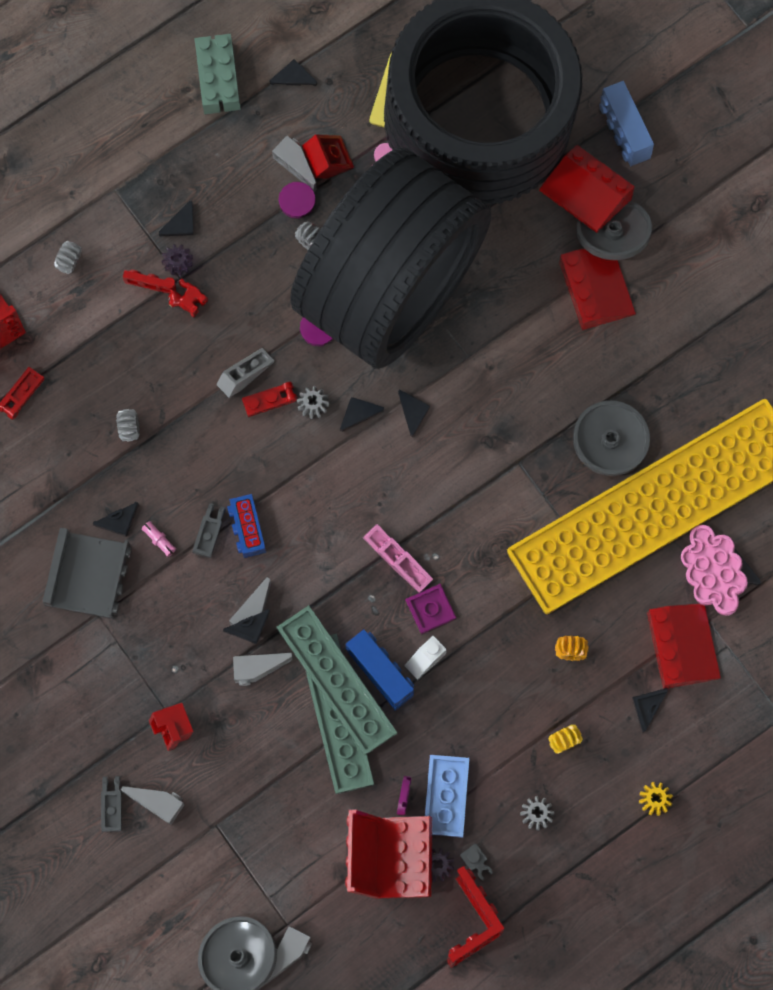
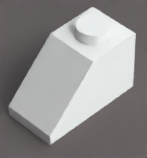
[405,636,446,680]

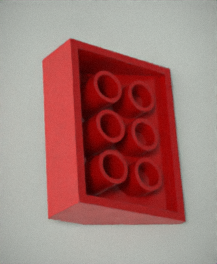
[539,145,635,233]
[559,249,636,330]
[647,604,721,689]

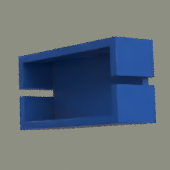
[346,630,414,711]

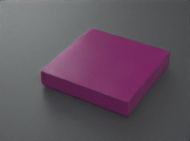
[405,584,457,635]

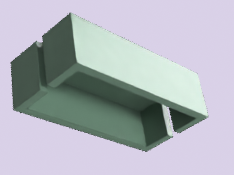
[194,34,241,114]

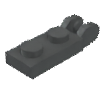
[192,503,226,558]
[101,776,122,832]

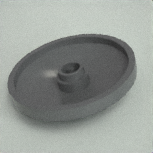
[577,201,652,260]
[573,401,650,476]
[198,916,277,990]

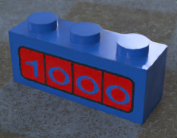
[227,494,266,558]

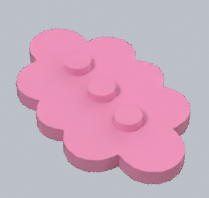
[681,525,748,616]

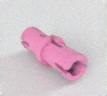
[142,521,176,557]

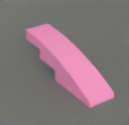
[363,524,433,593]

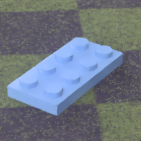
[425,755,469,838]

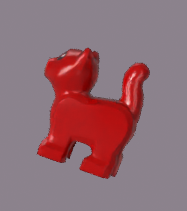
[168,279,208,318]

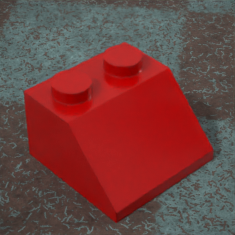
[302,134,354,178]

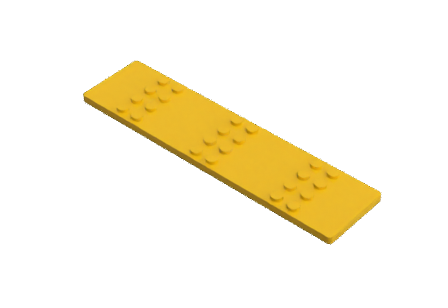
[507,399,773,614]

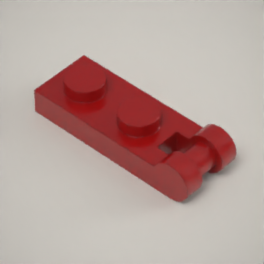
[123,270,177,294]
[0,367,45,420]
[242,382,298,417]

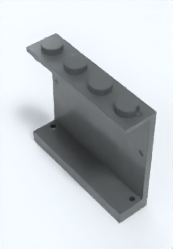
[43,528,132,619]

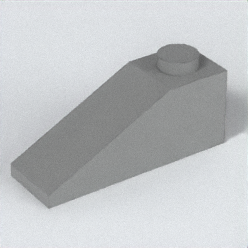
[272,136,317,192]
[217,348,274,398]
[229,577,271,625]
[233,653,293,686]
[121,786,185,825]
[265,927,313,984]

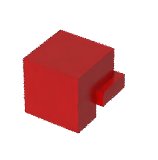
[149,703,193,751]

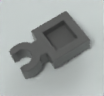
[460,843,493,881]

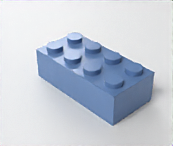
[599,80,654,167]

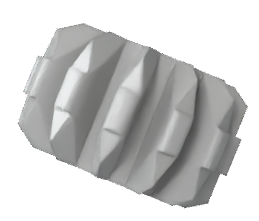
[295,221,320,250]
[54,241,82,274]
[297,386,329,419]
[116,409,140,442]
[520,796,554,831]

